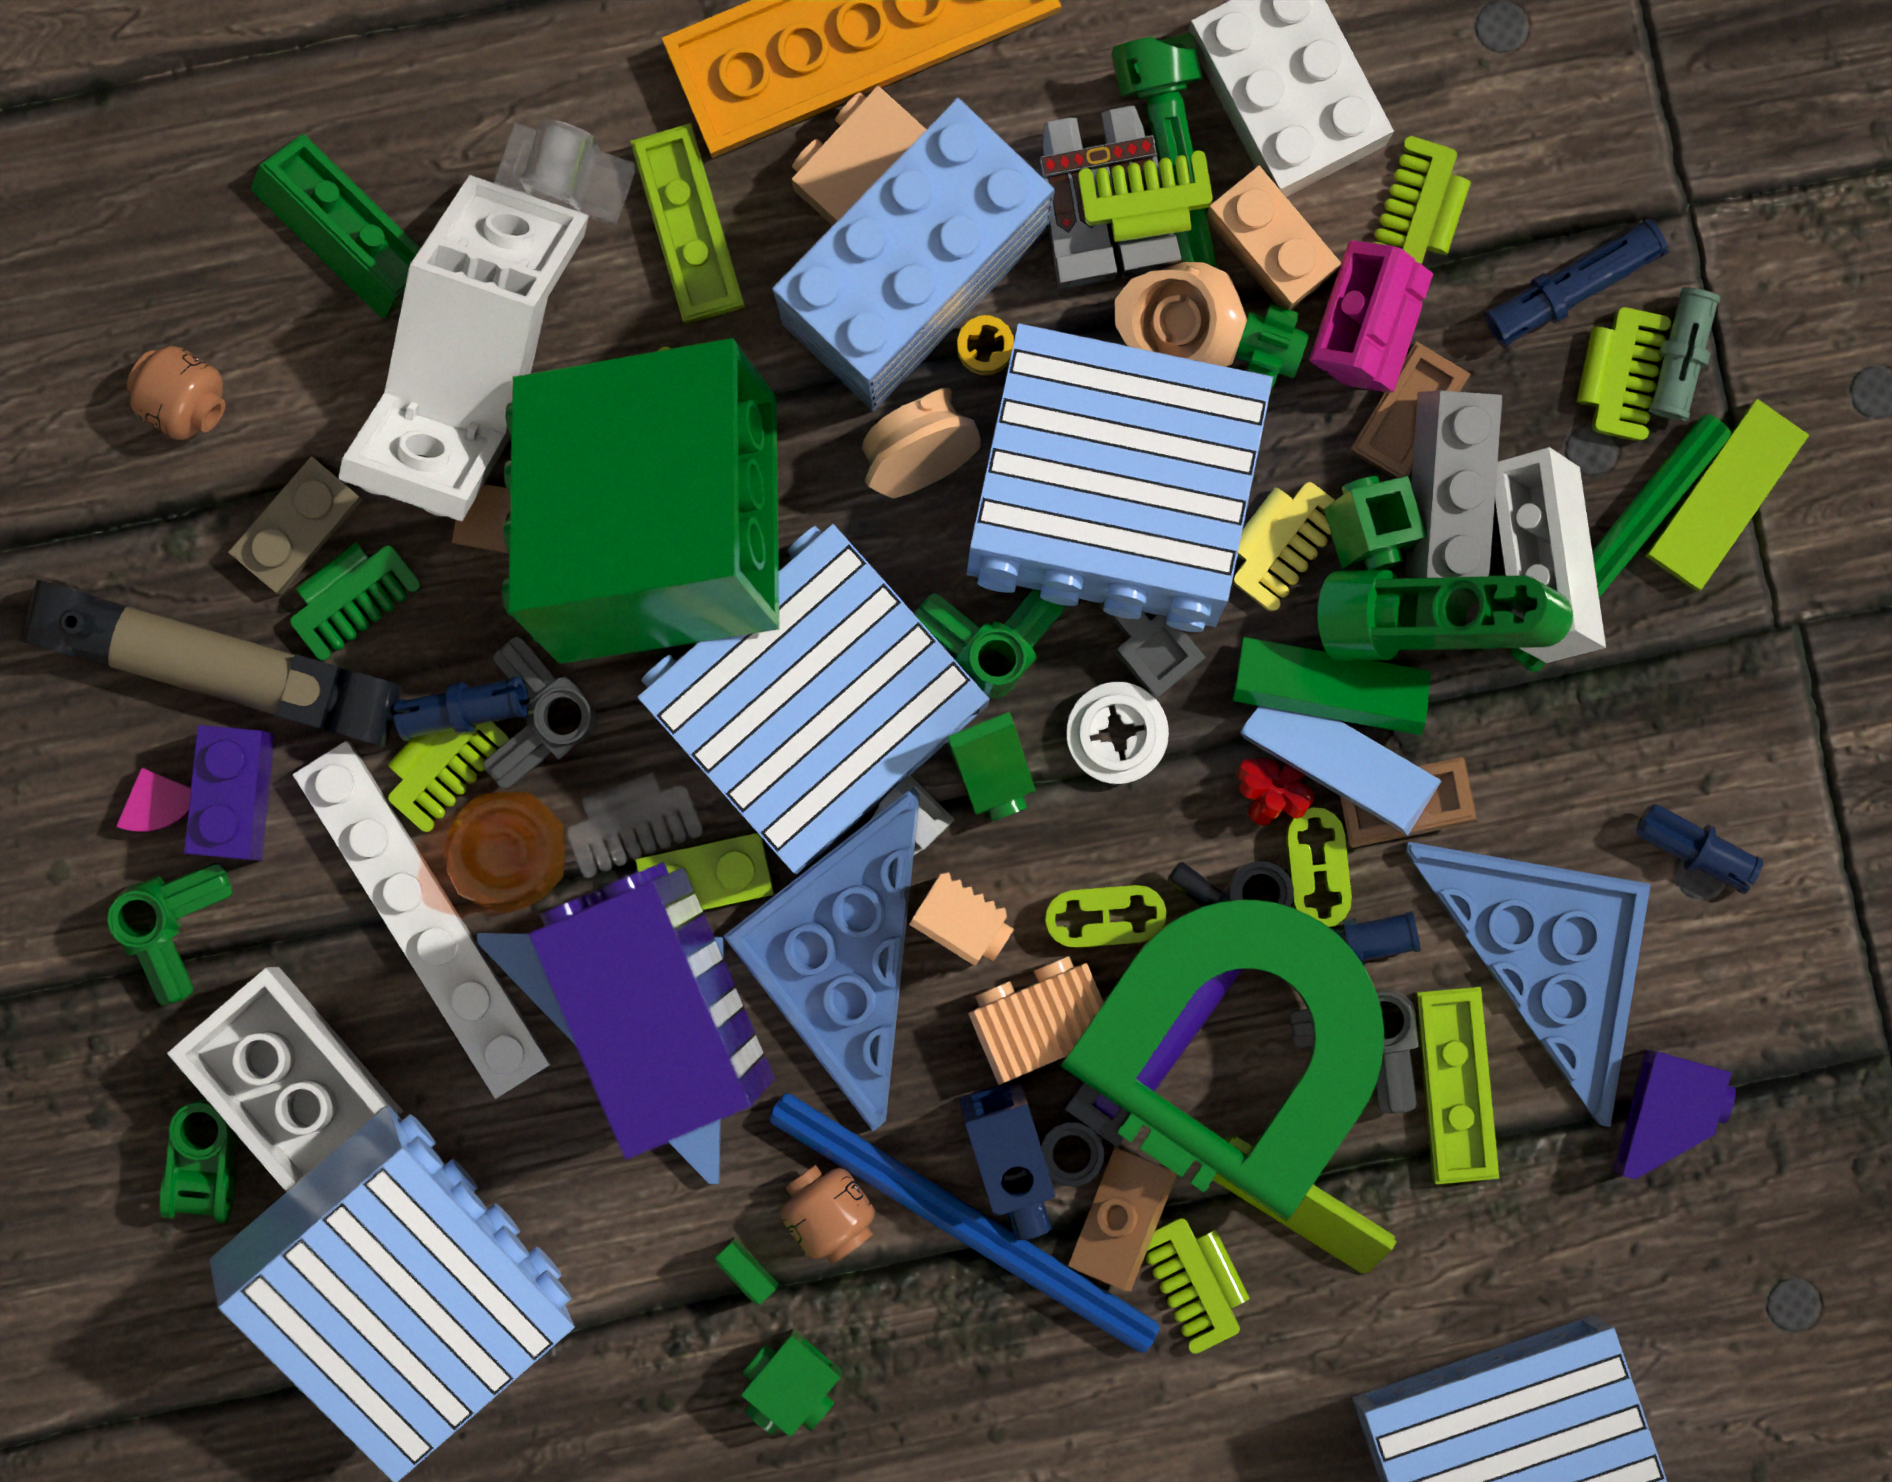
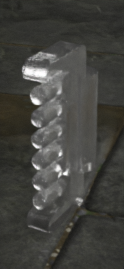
[567,772,703,878]

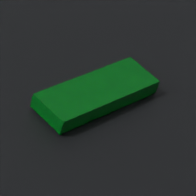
[1233,637,1431,735]

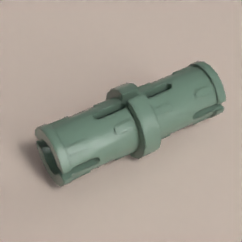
[1649,287,1721,421]

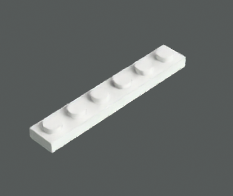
[293,740,552,1099]

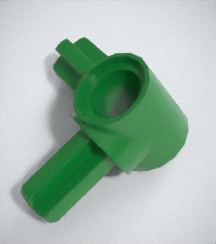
[914,589,1065,699]
[107,863,233,1006]

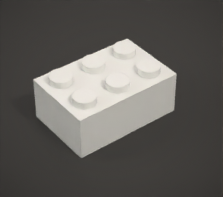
[1188,0,1394,197]
[167,967,403,1192]

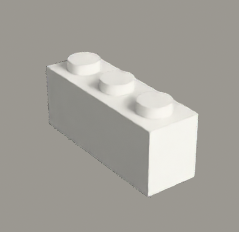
[1495,447,1606,663]

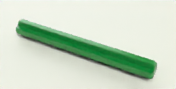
[1511,414,1731,673]

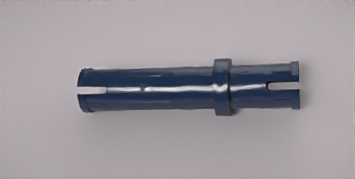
[1484,218,1669,348]

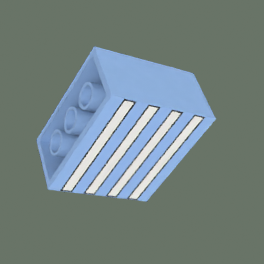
[773,98,1054,412]
[966,323,1273,632]
[638,524,989,875]
[209,1105,575,1482]
[1351,1315,1667,1482]

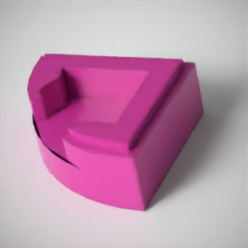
[116,768,191,832]

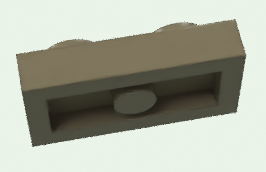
[228,456,363,596]

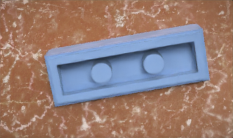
[1240,706,1441,836]

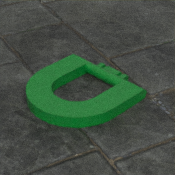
[1061,900,1384,1221]

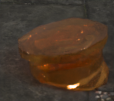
[444,792,565,913]

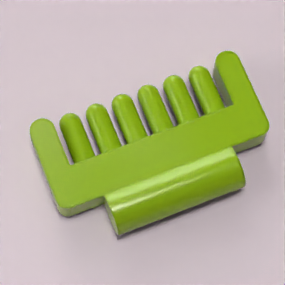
[1374,136,1471,264]
[1078,150,1213,242]
[1576,307,1671,442]
[388,722,510,832]
[1145,1217,1250,1354]

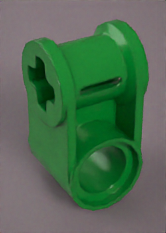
[160,1097,237,1224]

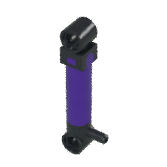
[1040,861,1294,1187]

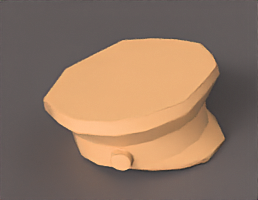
[1115,262,1247,367]
[861,388,981,499]

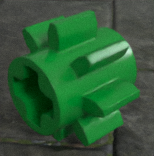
[1235,303,1310,388]

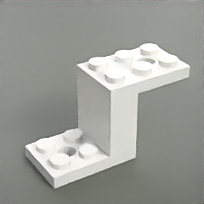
[338,175,589,521]

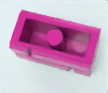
[1309,240,1433,393]

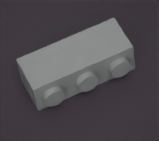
[1404,391,1502,578]

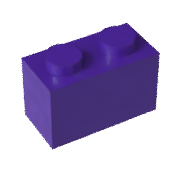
[185,725,275,861]

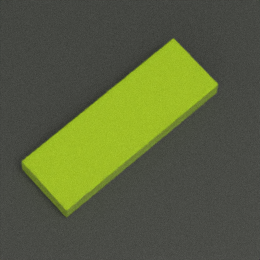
[630,123,745,325]
[1645,399,1809,592]
[1415,987,1499,1184]

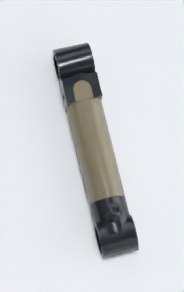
[18,580,404,747]

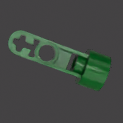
[1318,570,1573,661]

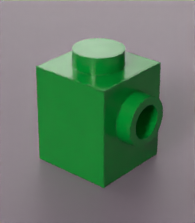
[1324,476,1427,570]
[741,1329,842,1437]

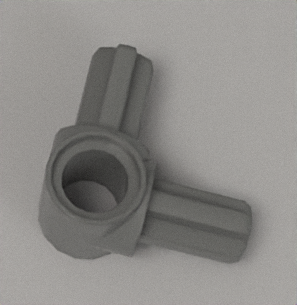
[484,636,596,790]
[1291,988,1419,1114]

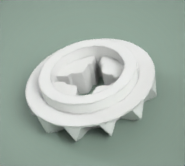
[1067,682,1169,784]

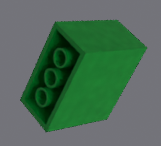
[502,338,779,664]

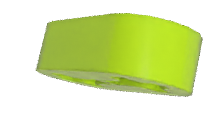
[1285,807,1352,927]
[1045,885,1167,948]

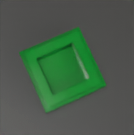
[715,1238,779,1305]

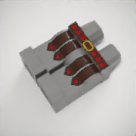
[1038,106,1182,291]

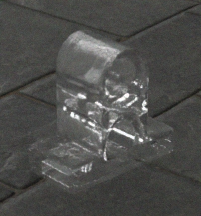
[494,118,636,227]

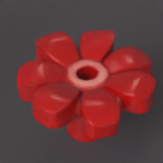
[1236,758,1314,826]

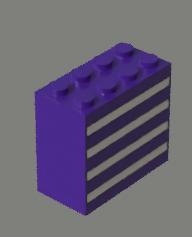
[528,862,775,1160]

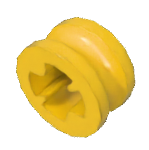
[957,315,1014,376]

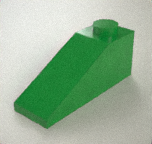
[947,712,1036,822]

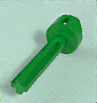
[1111,32,1218,269]

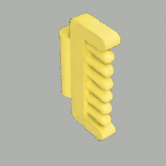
[1232,482,1335,611]

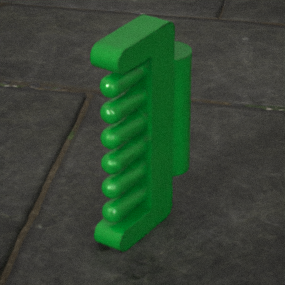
[290,542,421,661]

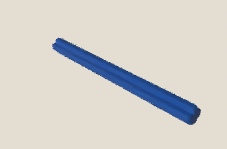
[769,1093,1160,1353]

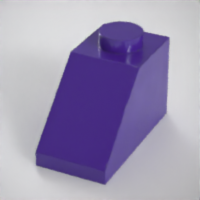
[1612,1049,1736,1179]

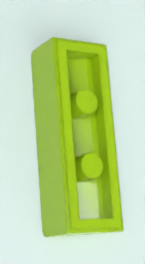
[1213,1134,1397,1274]

